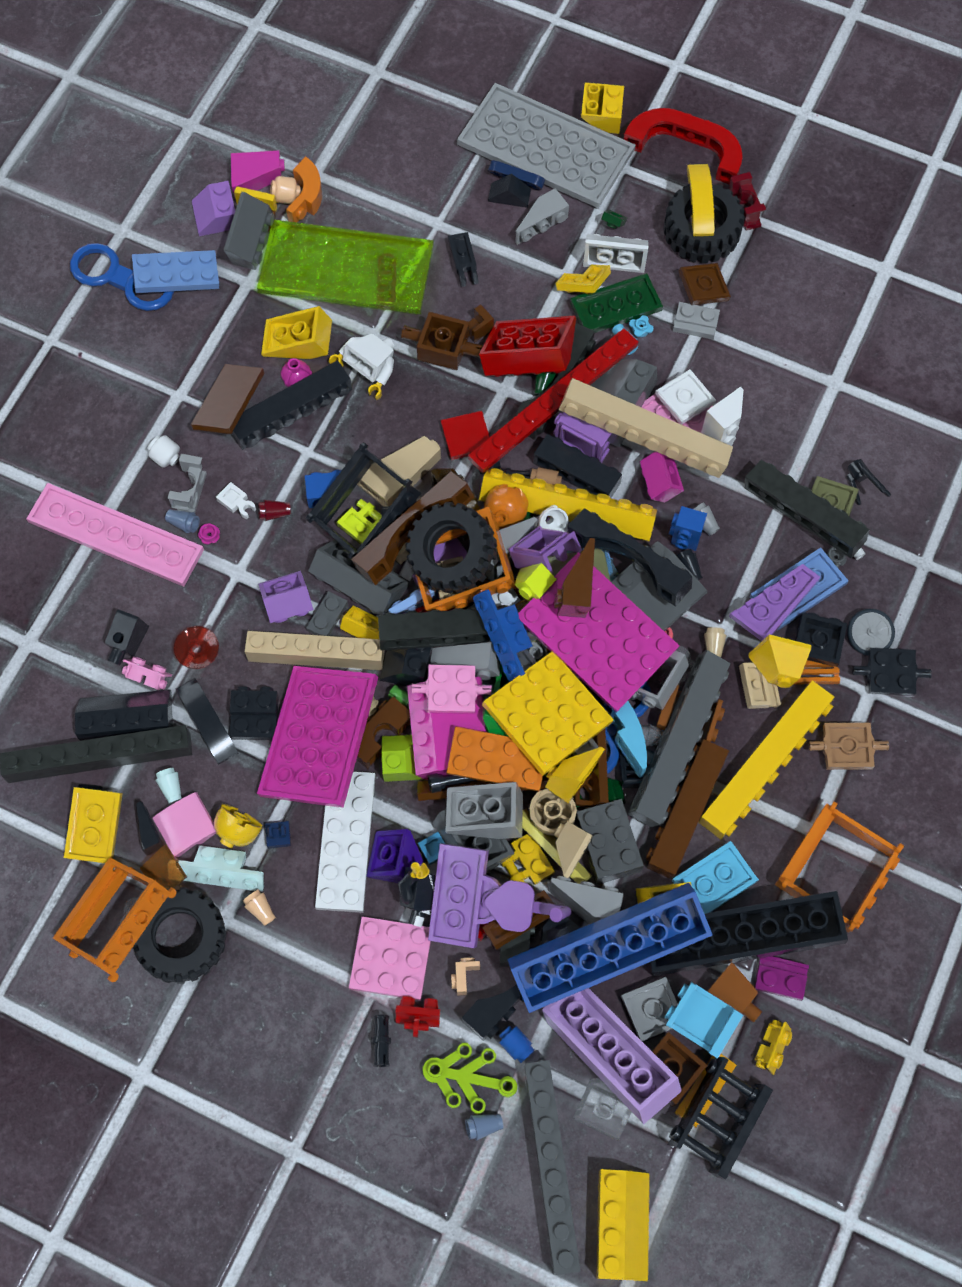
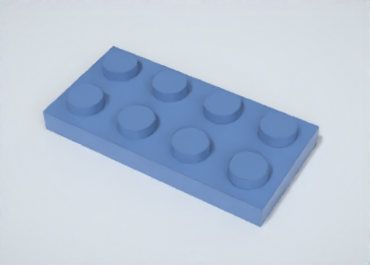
[132,250,219,293]
[750,547,848,631]

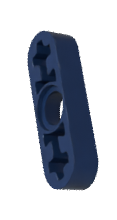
[488,160,545,190]

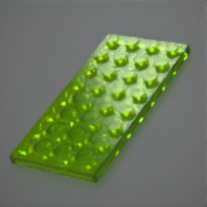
[257,220,434,314]

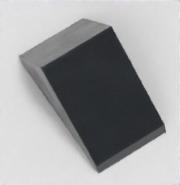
[488,174,531,208]

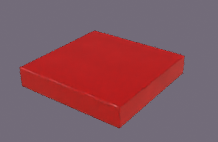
[441,411,490,460]

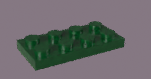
[570,273,663,333]

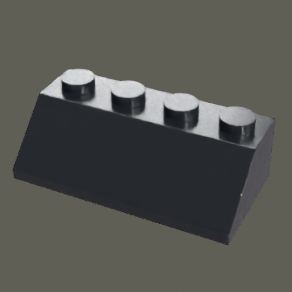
[75,690,173,741]

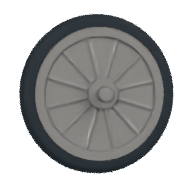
[847,609,895,655]

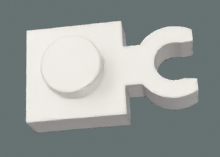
[216,482,256,519]

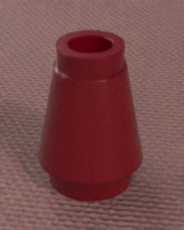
[258,500,291,521]

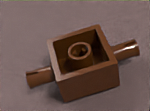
[401,312,483,370]

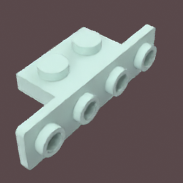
[169,846,264,892]

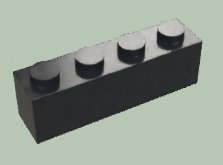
[533,434,622,498]

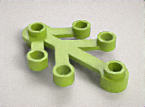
[423,1043,518,1114]

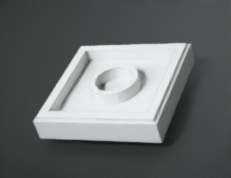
[655,370,716,425]

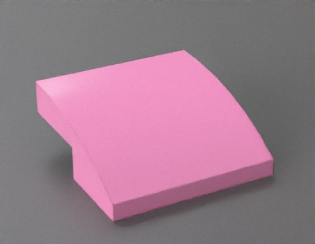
[153,792,216,857]

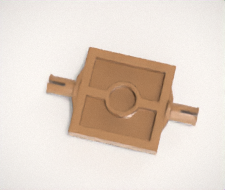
[809,723,889,770]

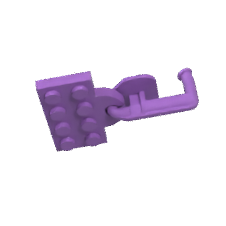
[428,843,571,948]

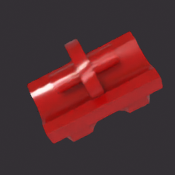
[395,996,440,1038]

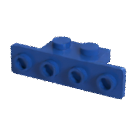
[473,589,533,682]

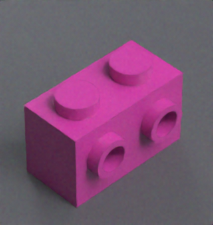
[640,451,684,503]

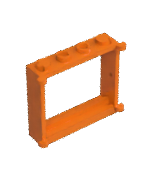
[407,507,517,612]
[775,801,904,933]
[53,858,176,982]

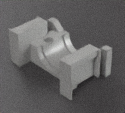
[168,454,207,513]

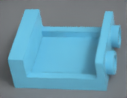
[664,981,743,1058]

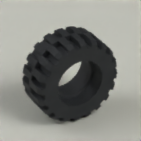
[664,184,745,263]
[406,502,497,594]
[132,887,226,984]

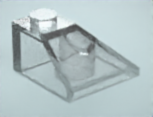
[573,1078,632,1141]

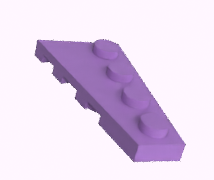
[729,564,820,641]

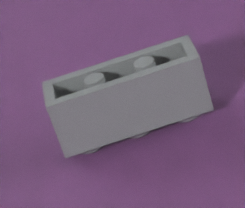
[430,642,501,680]

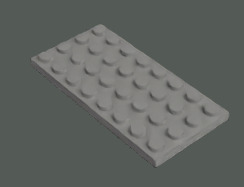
[457,83,635,209]

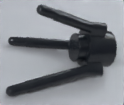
[846,459,891,505]

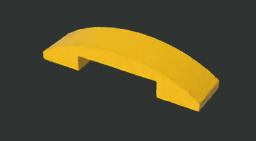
[687,164,714,236]

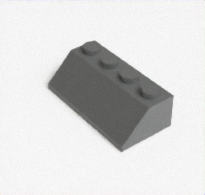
[308,539,410,615]

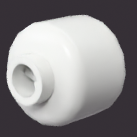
[147,435,180,468]

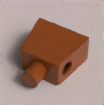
[708,962,762,1023]

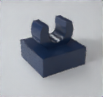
[265,821,291,849]

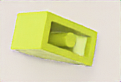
[515,563,557,601]

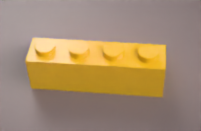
[596,1169,649,1281]

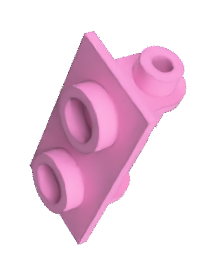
[122,656,172,690]

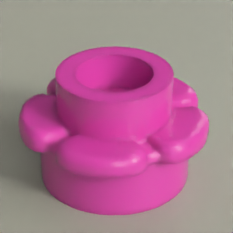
[198,523,220,545]

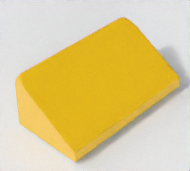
[340,606,379,639]

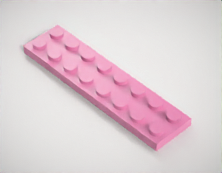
[26,483,204,587]

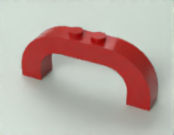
[624,108,742,184]

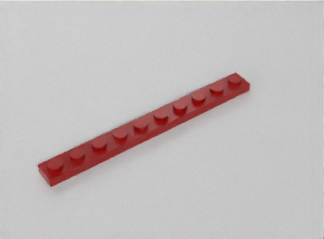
[468,328,639,473]

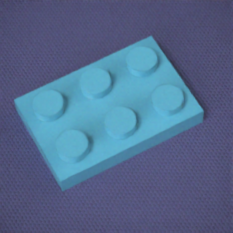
[672,841,759,914]

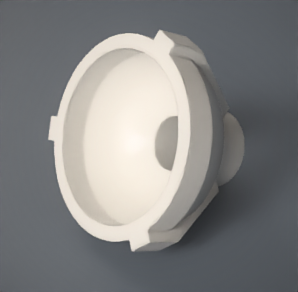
[537,505,569,532]

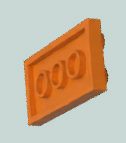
[446,727,542,791]

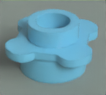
[629,315,653,337]

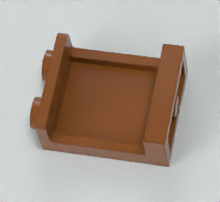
[655,685,725,746]

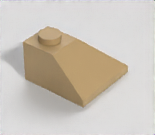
[554,821,593,878]

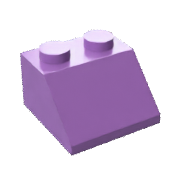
[192,181,235,236]
[258,571,313,623]

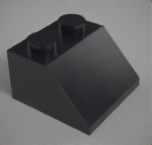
[380,647,434,686]

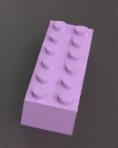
[542,988,682,1124]

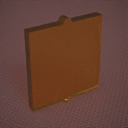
[140,844,187,890]

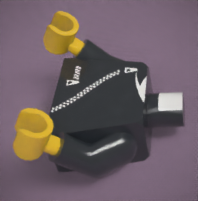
[398,862,436,927]

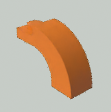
[286,156,322,225]

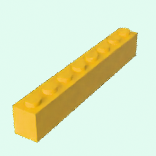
[479,468,657,541]
[699,680,834,840]

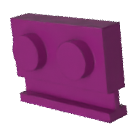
[754,956,809,1001]

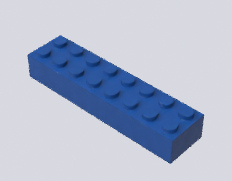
[507,883,712,1013]

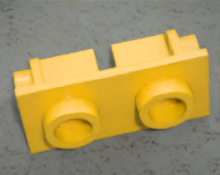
[755,1020,792,1075]

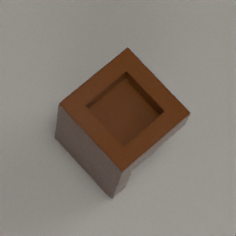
[469,304,494,343]

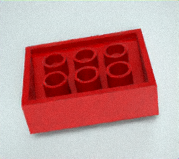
[479,316,576,377]

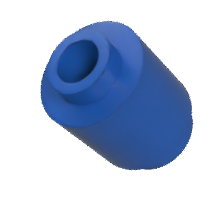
[499,1026,535,1063]

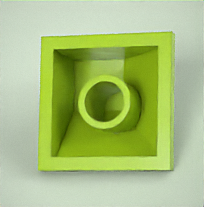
[382,735,425,782]

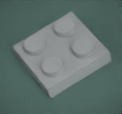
[621,977,678,1042]

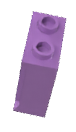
[553,412,612,463]
[508,526,582,574]

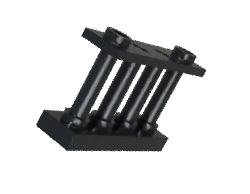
[667,1057,773,1180]

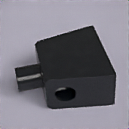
[105,609,149,666]

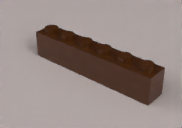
[645,739,729,880]

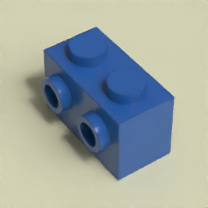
[669,506,707,551]

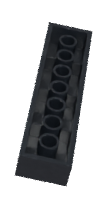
[650,891,848,977]

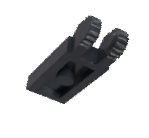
[448,232,479,287]

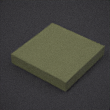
[811,476,859,515]

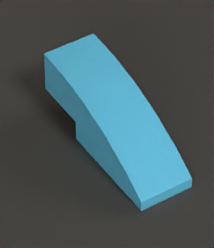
[611,701,647,778]

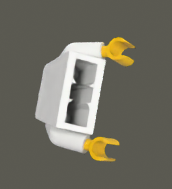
[329,334,394,400]

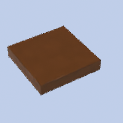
[678,263,731,305]

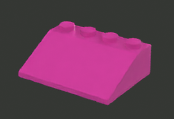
[407,677,488,780]

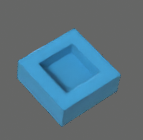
[418,832,445,865]

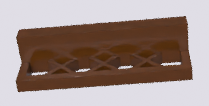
[571,729,609,807]

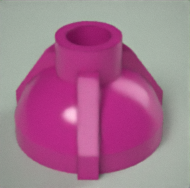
[281,358,312,387]

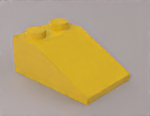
[261,306,332,359]

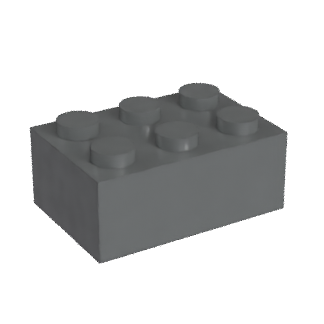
[575,799,644,885]

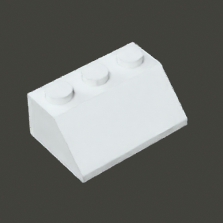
[583,234,648,273]
[701,387,743,446]

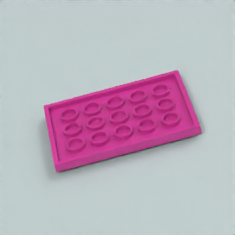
[518,552,679,713]
[257,666,378,808]

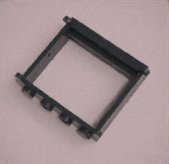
[306,442,421,559]

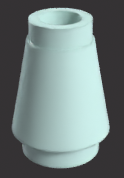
[156,768,182,804]

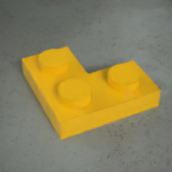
[556,264,611,294]

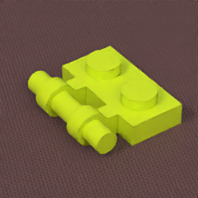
[337,499,382,544]

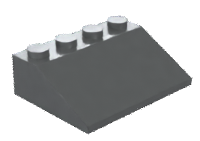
[590,359,658,447]
[611,541,707,631]

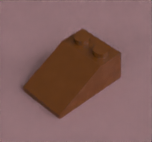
[554,538,595,618]

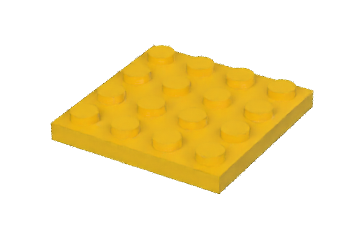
[482,652,614,776]

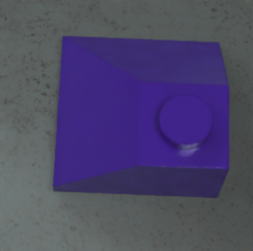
[366,829,423,883]

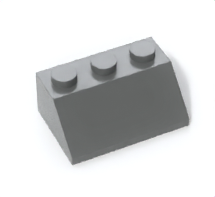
[224,191,274,270]
[433,809,514,874]

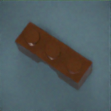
[356,697,411,770]

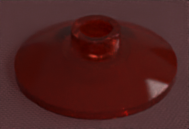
[174,626,219,669]

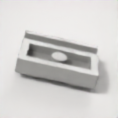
[673,302,720,340]

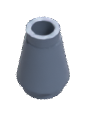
[165,509,200,533]
[465,1114,503,1141]

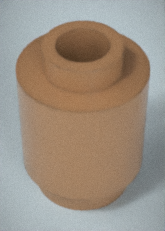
[530,467,562,485]

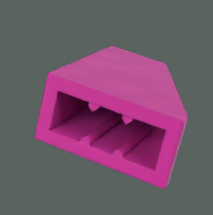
[231,150,285,199]

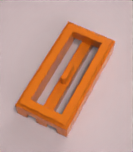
[794,660,840,684]

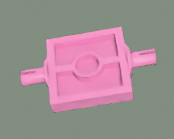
[412,665,491,713]

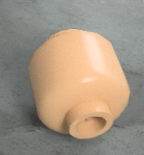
[270,176,300,204]

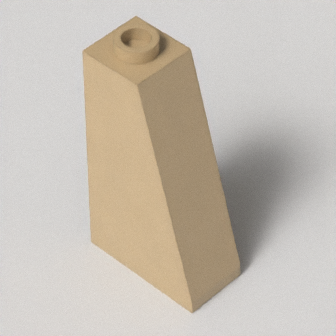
[357,436,441,506]

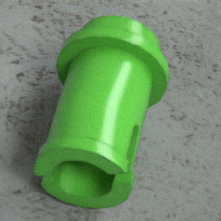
[388,685,409,709]

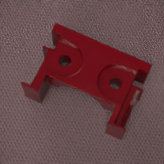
[728,172,766,231]

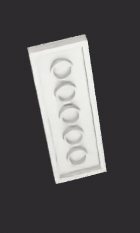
[315,772,376,913]

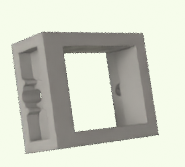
[630,651,689,710]

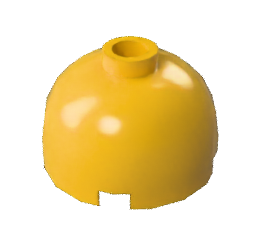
[214,804,262,848]

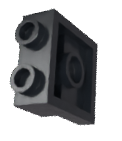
[796,612,847,667]
[229,686,279,740]

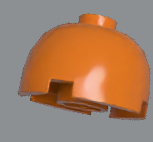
[484,484,528,529]

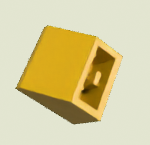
[581,83,624,134]

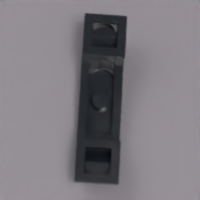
[176,678,239,765]

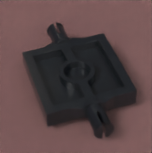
[852,648,932,696]

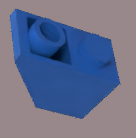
[305,470,342,508]

